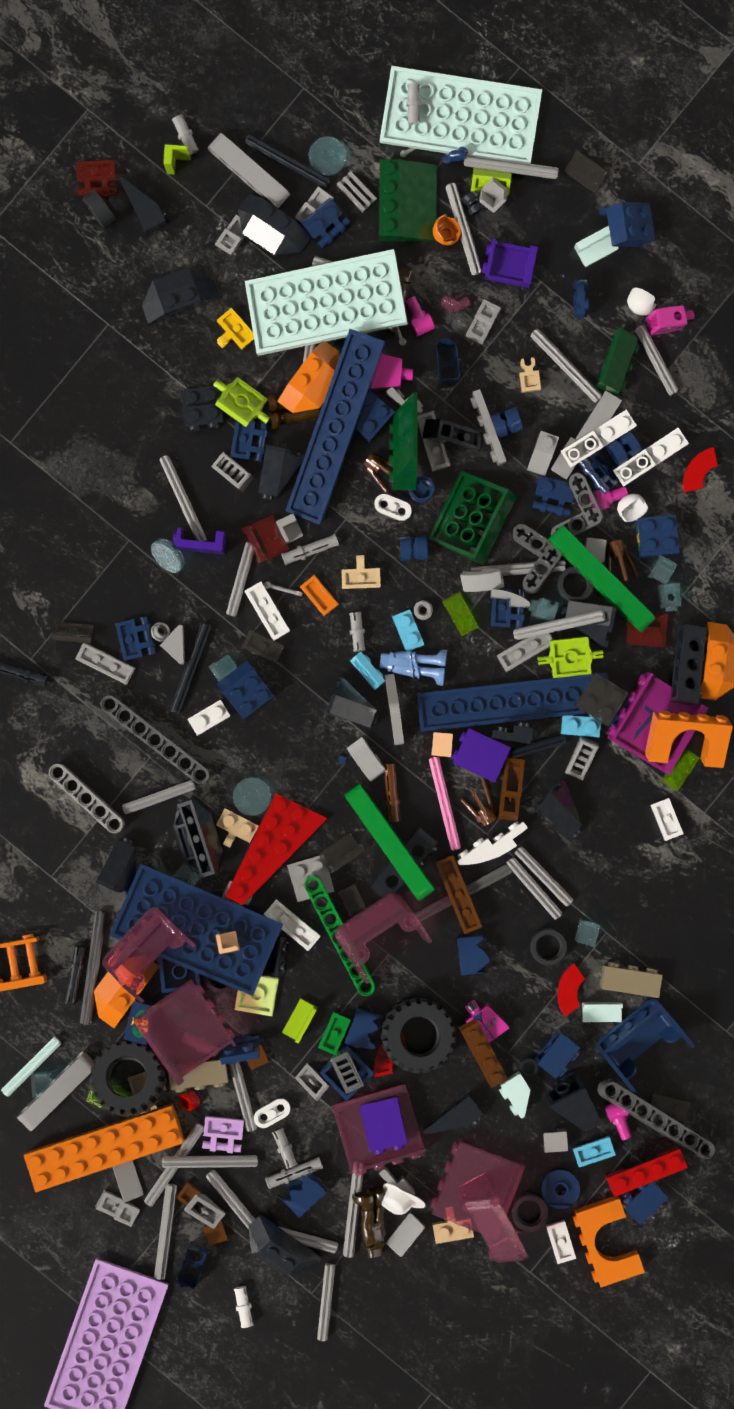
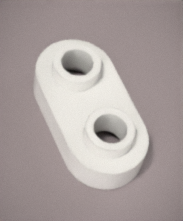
[375,494,411,521]
[254,1098,290,1128]

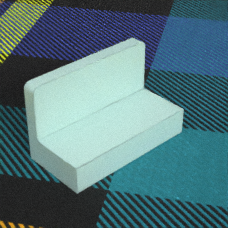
[574,226,618,267]
[582,1002,623,1022]

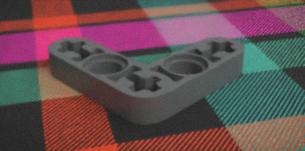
[551,473,604,536]
[513,524,562,594]

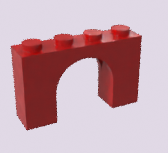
[605,1147,688,1197]

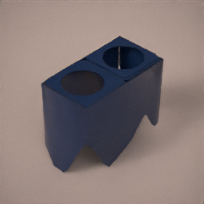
[436,339,460,383]
[456,932,490,975]
[345,1007,386,1053]
[278,1169,327,1217]
[176,1243,209,1289]

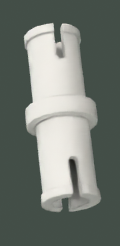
[234,1286,253,1328]

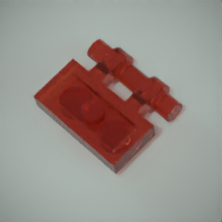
[76,160,117,196]

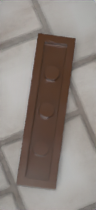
[435,855,482,934]
[459,1018,508,1088]

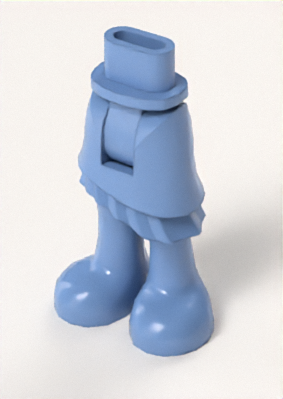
[380,650,447,686]

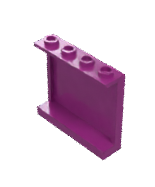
[607,672,709,775]

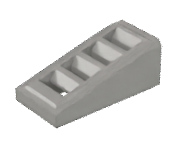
[211,452,254,492]
[565,736,599,780]

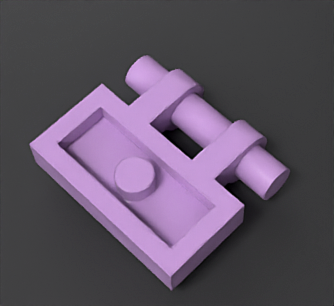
[202,1115,244,1154]

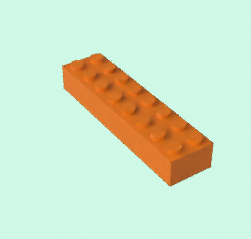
[24,1103,185,1192]

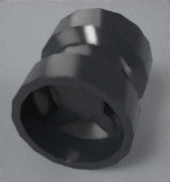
[462,190,487,217]

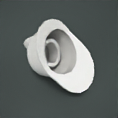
[382,1183,426,1215]

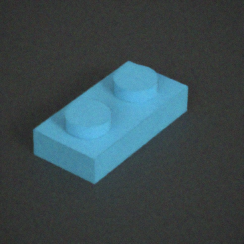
[392,610,424,651]
[351,652,385,690]
[561,715,601,737]
[572,1136,615,1167]

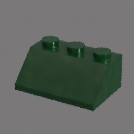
[596,327,639,396]

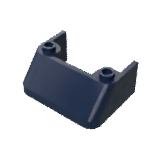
[597,999,695,1095]

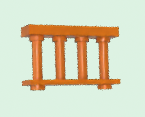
[0,934,47,991]

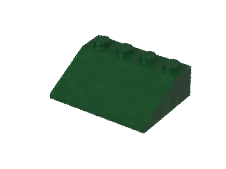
[379,159,437,241]
[389,392,417,490]
[428,471,517,565]

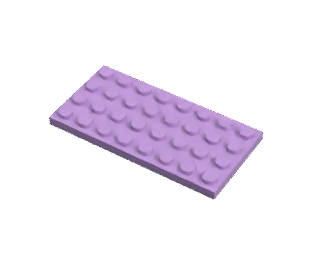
[44,1258,169,1409]

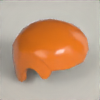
[432,214,461,245]

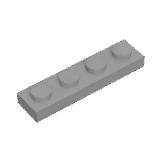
[470,389,506,466]

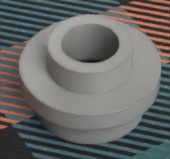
[414,601,433,620]
[151,622,170,641]

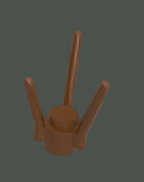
[364,452,393,497]
[606,540,639,581]
[461,777,497,826]

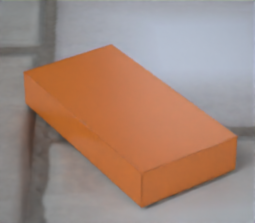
[300,575,339,616]

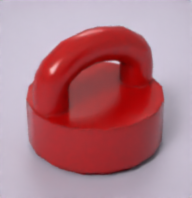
[179,1090,200,1112]

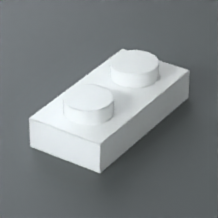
[188,700,230,736]
[650,798,683,841]
[546,1220,576,1264]

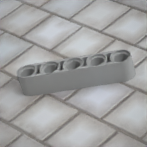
[208,133,290,208]
[49,764,125,833]
[17,1051,96,1131]

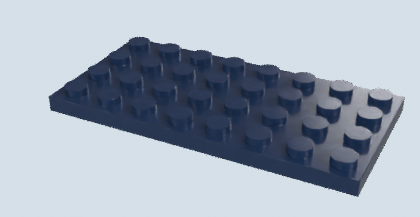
[110,864,283,996]

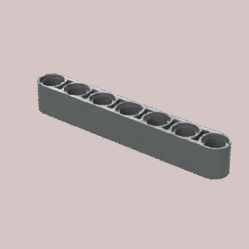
[101,696,210,784]
[597,1080,715,1159]

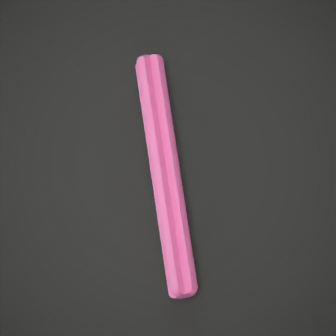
[429,757,461,850]

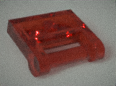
[242,515,289,564]
[626,613,668,648]

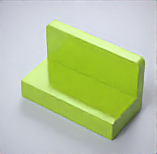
[164,145,191,175]
[471,168,511,196]
[282,998,317,1043]

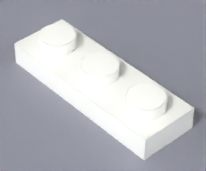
[245,582,290,641]
[264,899,320,951]

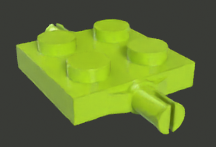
[213,377,271,427]
[537,636,603,678]

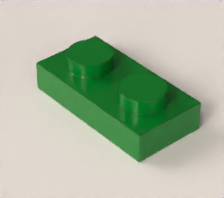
[318,1012,351,1055]

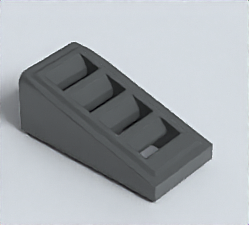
[330,1050,364,1094]

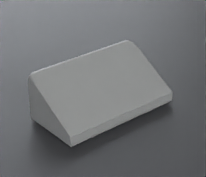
[112,1160,144,1203]
[386,1213,425,1257]

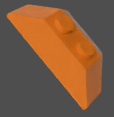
[278,342,339,413]
[700,622,734,700]
[94,955,159,1028]

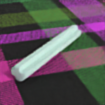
[1,1037,61,1097]

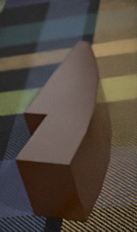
[498,757,525,821]

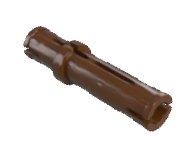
[383,764,401,822]

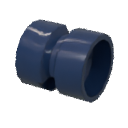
[490,407,523,439]
[606,431,642,466]
[409,476,434,504]
[399,535,428,561]

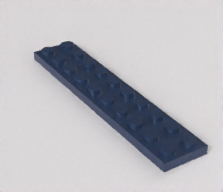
[286,329,387,525]
[416,673,612,732]

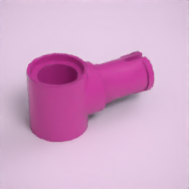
[406,296,435,337]
[588,486,628,510]
[604,1100,632,1140]

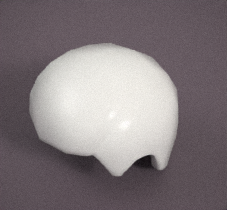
[627,288,656,316]
[617,494,648,522]

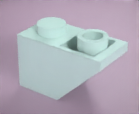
[499,1071,530,1119]

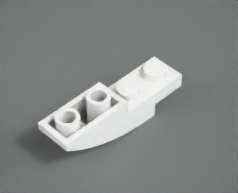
[561,410,636,467]
[613,428,689,487]
[457,821,528,865]

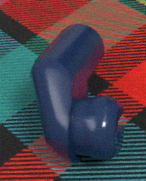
[443,146,468,164]

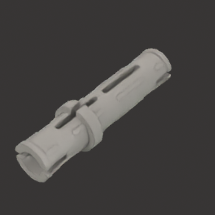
[281,534,339,565]
[265,1157,323,1189]

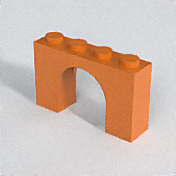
[645,710,733,768]
[572,1196,645,1287]

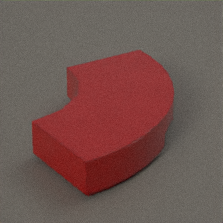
[682,447,718,493]
[557,963,585,1017]
[373,1031,407,1078]

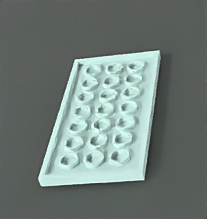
[380,66,542,164]
[245,249,408,356]

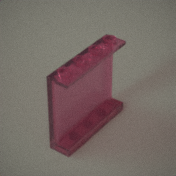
[133,979,236,1086]
[331,1083,425,1176]
[430,1139,525,1240]

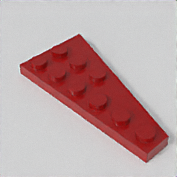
[225,794,327,906]

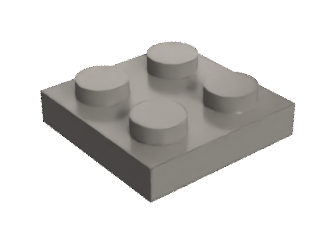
[287,854,335,902]

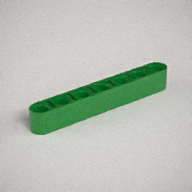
[548,525,656,632]
[344,784,435,901]
[304,874,375,996]

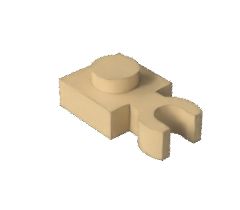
[519,358,541,393]

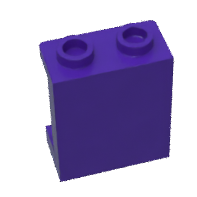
[482,238,538,288]
[173,527,226,555]
[451,728,511,783]
[360,1097,409,1155]

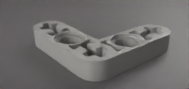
[385,673,404,745]

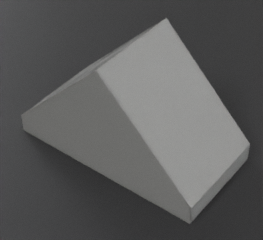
[160,625,185,665]
[295,1063,330,1101]
[184,1194,225,1229]

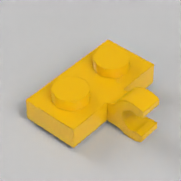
[217,308,254,350]

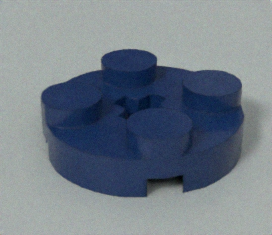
[573,279,589,319]
[541,1169,580,1209]

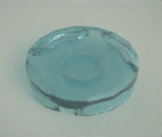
[309,136,347,176]
[151,539,185,573]
[233,777,271,816]

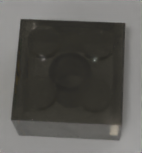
[574,673,629,726]

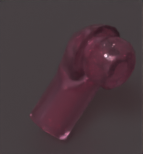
[441,296,471,313]

